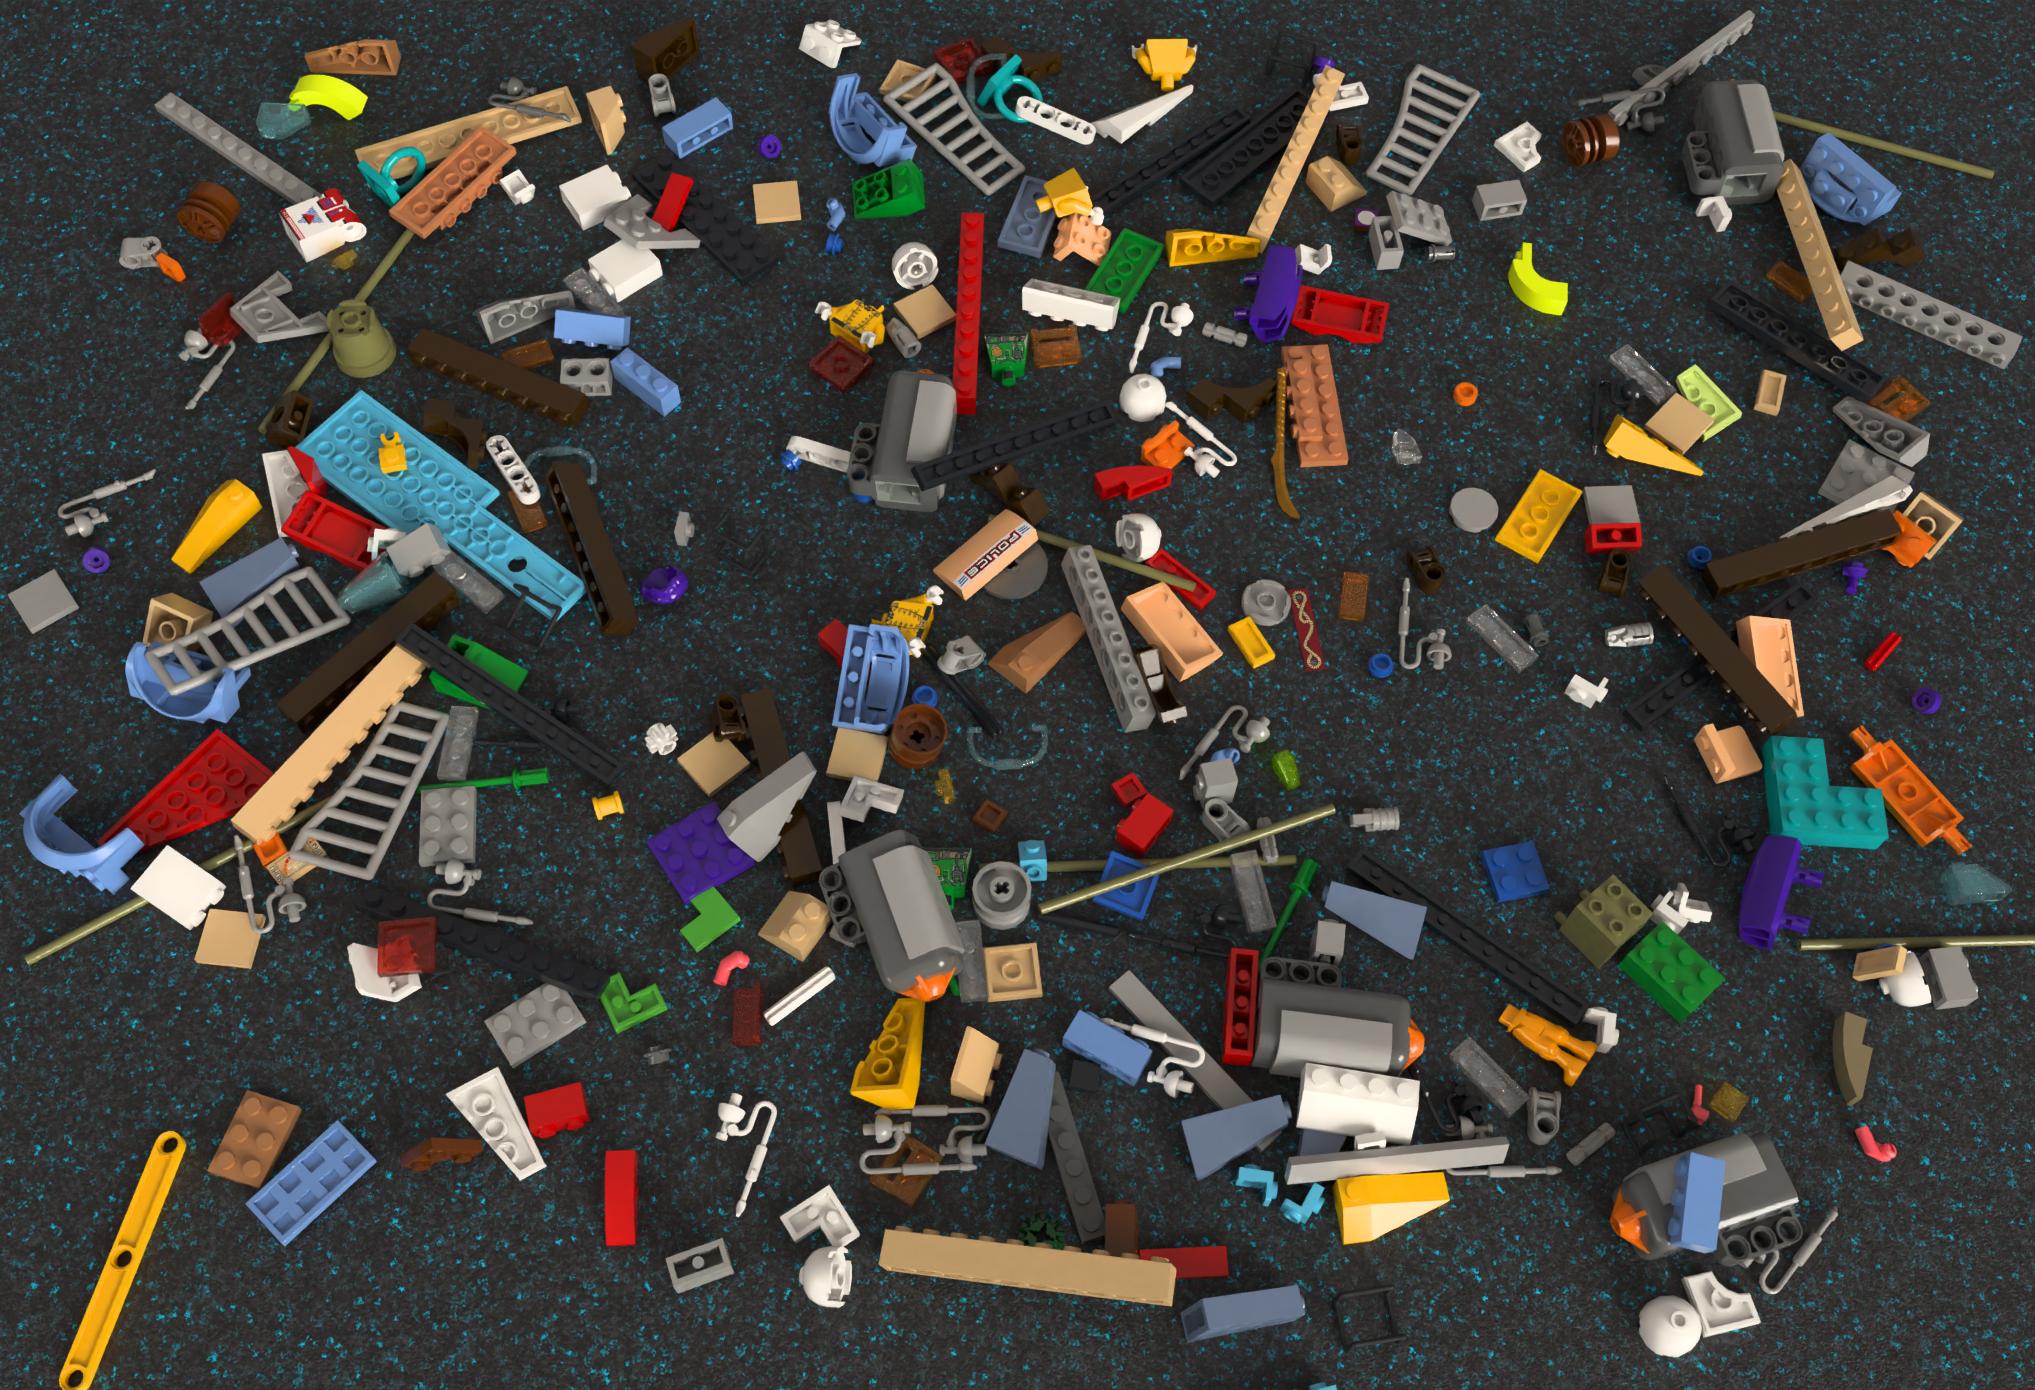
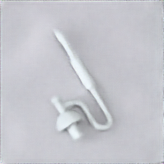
[1129,301,1194,373]
[1165,402,1237,478]
[1101,1018,1205,1098]
[716,1093,777,1217]

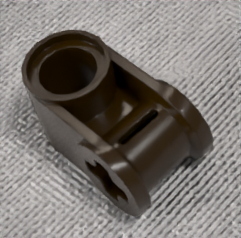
[1336,125,1363,166]
[1406,546,1445,595]
[1597,548,1631,598]
[709,693,746,742]

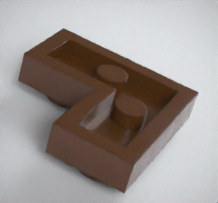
[400,1137,483,1171]

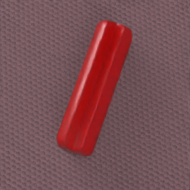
[1864,632,1902,671]

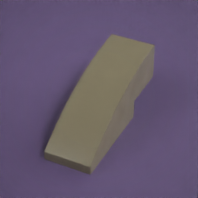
[1833,1011,1873,1106]

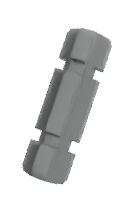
[1202,322,1247,347]
[1256,817,1279,864]
[1566,1123,1615,1166]

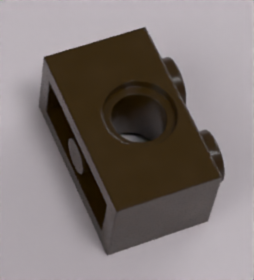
[266,390,314,450]

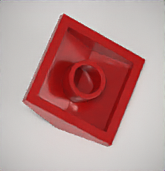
[287,446,327,499]

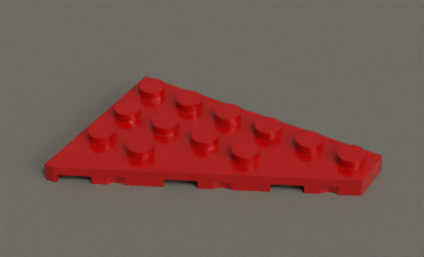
[97,728,274,855]

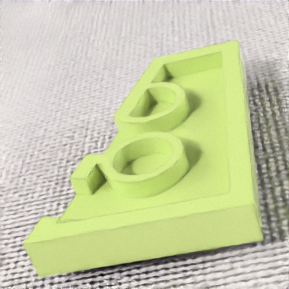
[1676,364,1742,442]

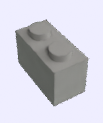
[1472,180,1527,221]
[1368,216,1404,270]
[386,523,451,578]
[1193,758,1238,809]
[1308,919,1346,967]
[1918,946,1978,1010]
[665,1238,734,1294]

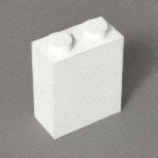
[559,165,632,231]
[588,239,663,302]
[130,845,226,930]

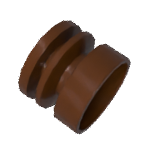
[1562,113,1619,167]
[177,181,241,243]
[887,704,948,769]

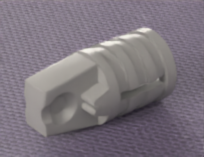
[885,318,921,358]
[1605,622,1654,647]
[1350,807,1400,832]

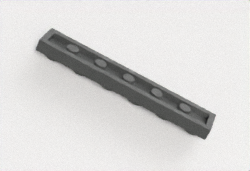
[1048,1072,1105,1245]

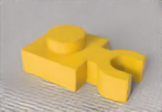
[378,431,407,474]

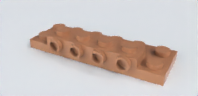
[389,126,517,239]
[1281,344,1349,467]

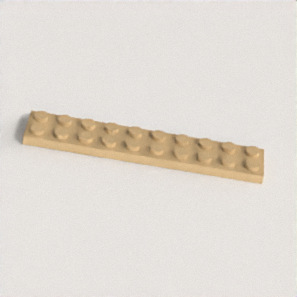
[355,86,582,187]

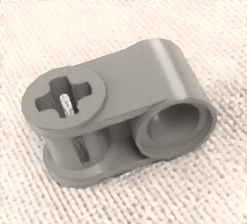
[649,74,676,117]
[119,236,169,269]
[937,636,986,675]
[1201,798,1251,850]
[1527,1087,1561,1145]

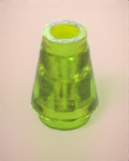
[1270,750,1301,790]

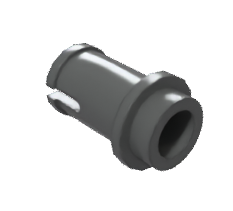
[1425,244,1455,262]
[1523,614,1549,647]

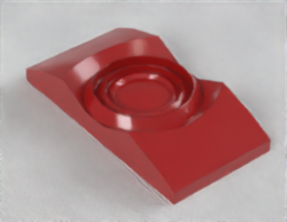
[1291,285,1389,343]
[281,490,388,575]

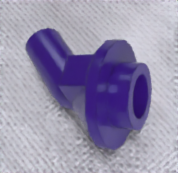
[1842,561,1868,594]

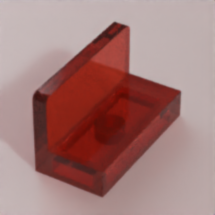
[198,292,243,347]
[733,982,763,1045]

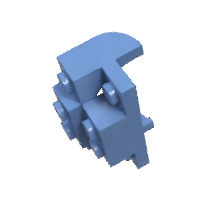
[125,641,251,724]

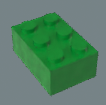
[1618,921,1725,1024]

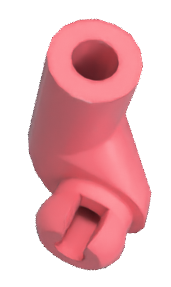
[713,951,750,986]
[1854,1126,1897,1162]

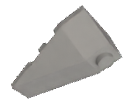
[475,290,576,344]
[1832,396,1930,467]
[717,752,817,862]

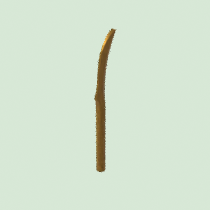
[1270,368,1300,519]

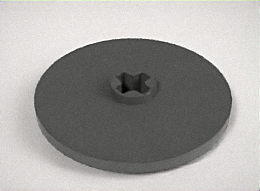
[982,542,1048,599]

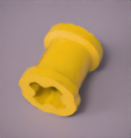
[592,790,624,820]

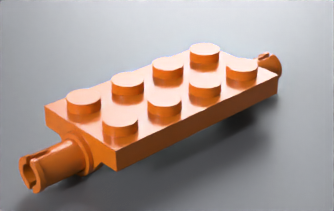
[1849,725,1972,856]

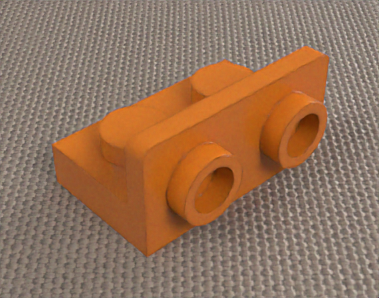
[1140,420,1195,469]
[1882,510,1937,567]

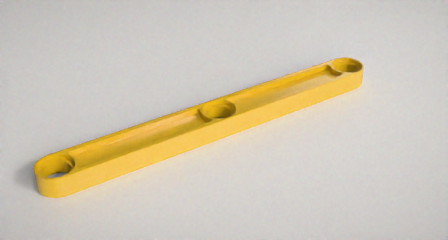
[59,1131,186,1390]

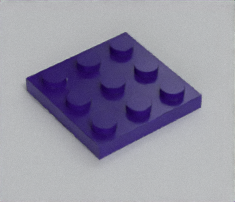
[645,801,755,905]

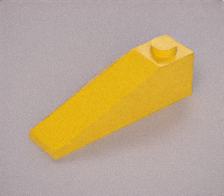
[1165,228,1260,267]
[1603,414,1704,476]
[171,479,263,574]
[850,998,925,1110]
[1332,1172,1450,1245]

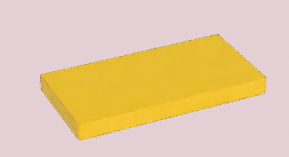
[1495,469,1583,563]

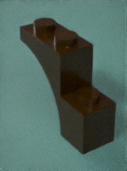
[981,36,1062,82]
[1834,228,1926,270]
[1186,377,1277,423]
[423,398,487,470]
[969,463,1051,526]
[1132,644,1187,724]

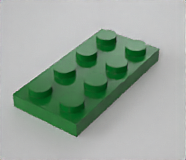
[1084,228,1164,313]

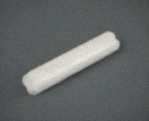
[763,966,835,1025]

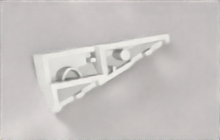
[1090,85,1193,144]
[1779,476,1913,539]

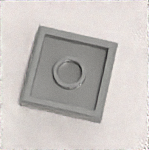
[1583,485,1640,525]
[8,569,80,634]

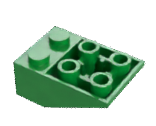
[852,158,926,219]
[429,635,528,711]

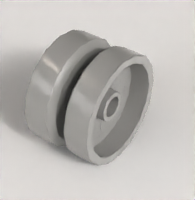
[972,861,1032,930]

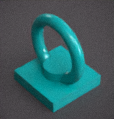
[977,54,1043,123]
[357,147,426,208]

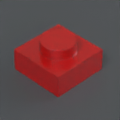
[1111,772,1147,809]

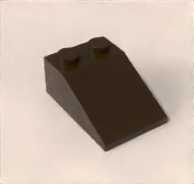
[632,18,700,84]

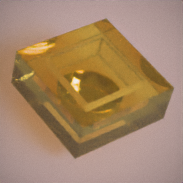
[329,249,358,270]
[934,768,955,804]
[1708,1081,1749,1122]

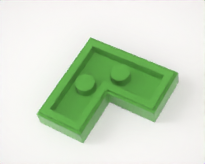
[680,886,740,953]
[600,972,668,1034]

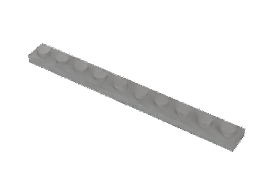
[1608,10,1755,126]
[154,92,322,205]

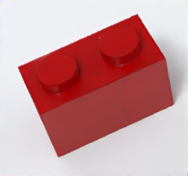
[1584,523,1642,555]
[1115,793,1174,859]
[524,1082,591,1138]

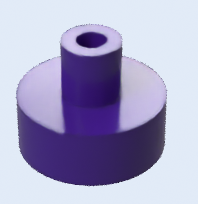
[1312,56,1335,74]
[757,135,781,158]
[83,546,110,573]
[1912,687,1941,714]

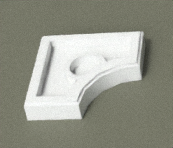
[1494,121,1542,172]
[1681,1271,1761,1338]

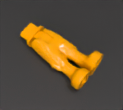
[1498,1004,1599,1088]

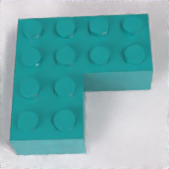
[1761,736,1889,849]

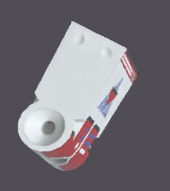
[278,188,366,262]

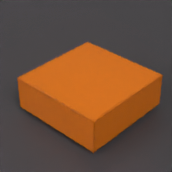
[155,252,186,282]
[252,832,288,869]

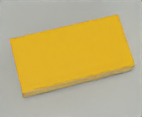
[1227,616,1275,669]

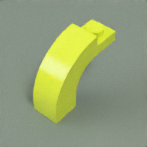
[287,75,368,121]
[1508,242,1568,315]

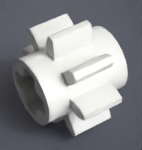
[645,723,678,755]

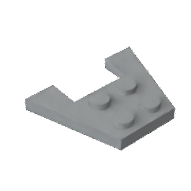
[604,194,701,249]
[230,271,329,343]

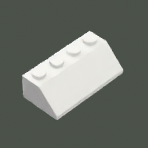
[1022,278,1120,331]
[1296,1063,1420,1146]

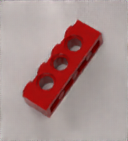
[1221,948,1259,1066]

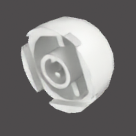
[892,242,938,290]
[1119,374,1166,422]
[1115,513,1161,563]
[1879,951,1931,1007]
[799,1246,852,1308]
[1639,1295,1702,1357]

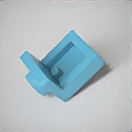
[1018,840,1047,881]
[1235,1164,1278,1207]
[1280,1182,1325,1224]

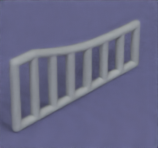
[883,63,1025,196]
[1365,64,1480,196]
[144,566,351,696]
[288,701,450,880]

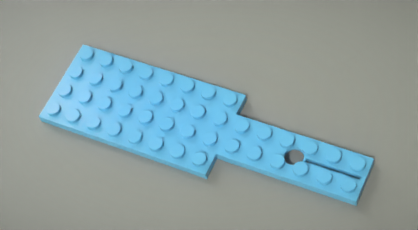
[295,390,587,621]

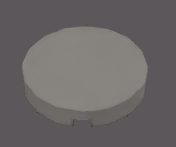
[1449,487,1499,533]
[1241,579,1291,626]

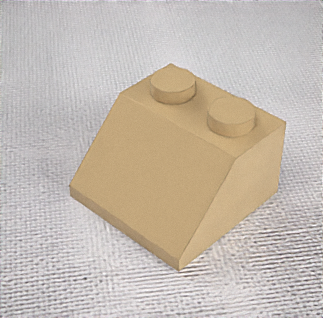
[586,86,626,155]
[1305,156,1367,212]
[1903,491,1964,560]
[142,593,213,652]
[758,891,833,962]
[951,1026,1003,1104]

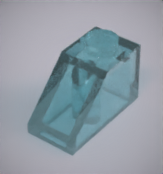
[256,102,311,139]
[1940,862,2012,905]

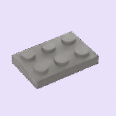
[1386,191,1452,246]
[419,786,477,867]
[484,983,586,1068]

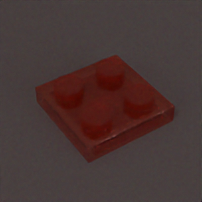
[934,37,991,84]
[808,335,874,394]
[377,917,437,978]

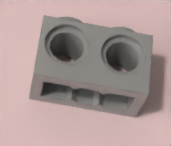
[560,358,613,396]

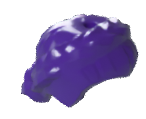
[640,565,689,605]

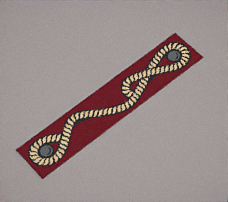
[1288,588,1326,672]

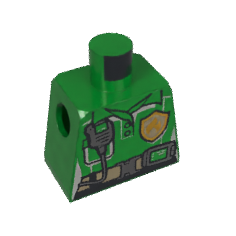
[984,333,1028,387]
[922,848,972,910]

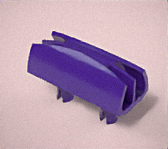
[1234,245,1303,343]
[1738,835,1824,951]

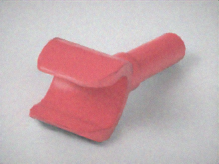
[1688,1085,1709,1126]

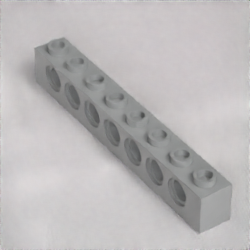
[1840,260,2023,369]
[1061,545,1156,733]

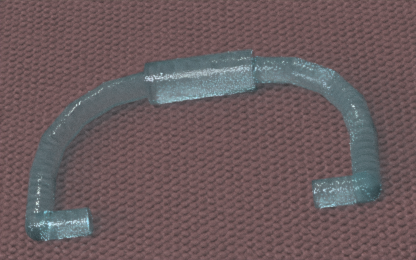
[966,53,1007,119]
[521,445,597,488]
[967,725,1048,770]

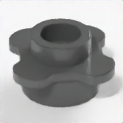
[642,1044,672,1066]

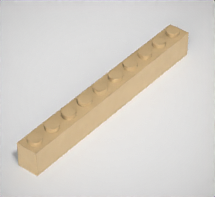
[1245,65,1345,254]
[1776,159,1864,351]
[231,646,429,846]
[879,1226,1176,1307]

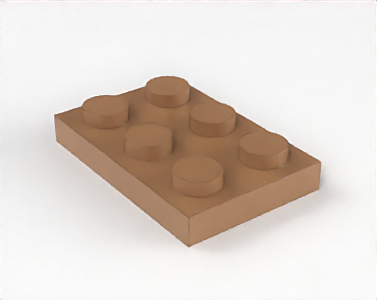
[207,1090,302,1190]

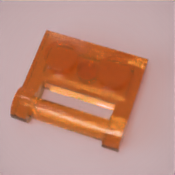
[1030,324,1082,368]
[1867,377,1931,422]
[869,1132,943,1207]

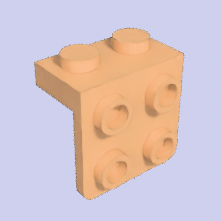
[1053,213,1111,266]
[1694,723,1762,784]

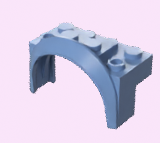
[828,73,917,167]
[1800,132,1902,226]
[832,624,909,735]
[19,774,145,895]

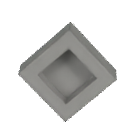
[674,511,695,546]

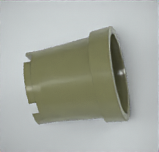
[326,299,397,378]

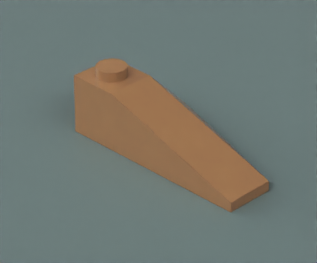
[304,39,401,75]
[988,612,1086,694]

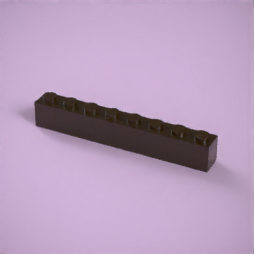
[407,328,590,429]
[544,462,640,635]
[1701,508,1903,600]
[1638,563,1797,736]
[276,572,460,734]
[738,687,822,888]

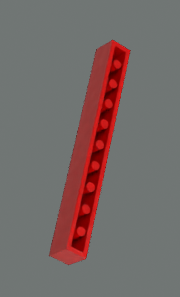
[953,212,984,415]

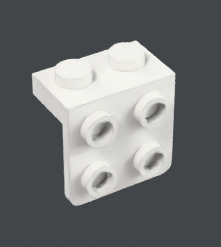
[799,20,861,68]
[347,937,422,1002]

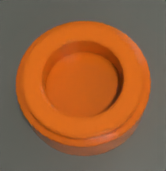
[1453,382,1478,406]

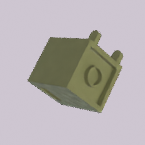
[1554,874,1654,969]

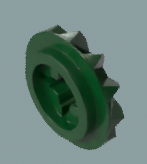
[1018,1213,1064,1250]

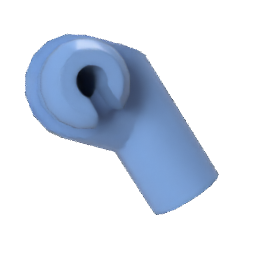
[826,198,845,231]

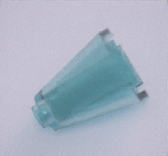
[337,551,412,613]

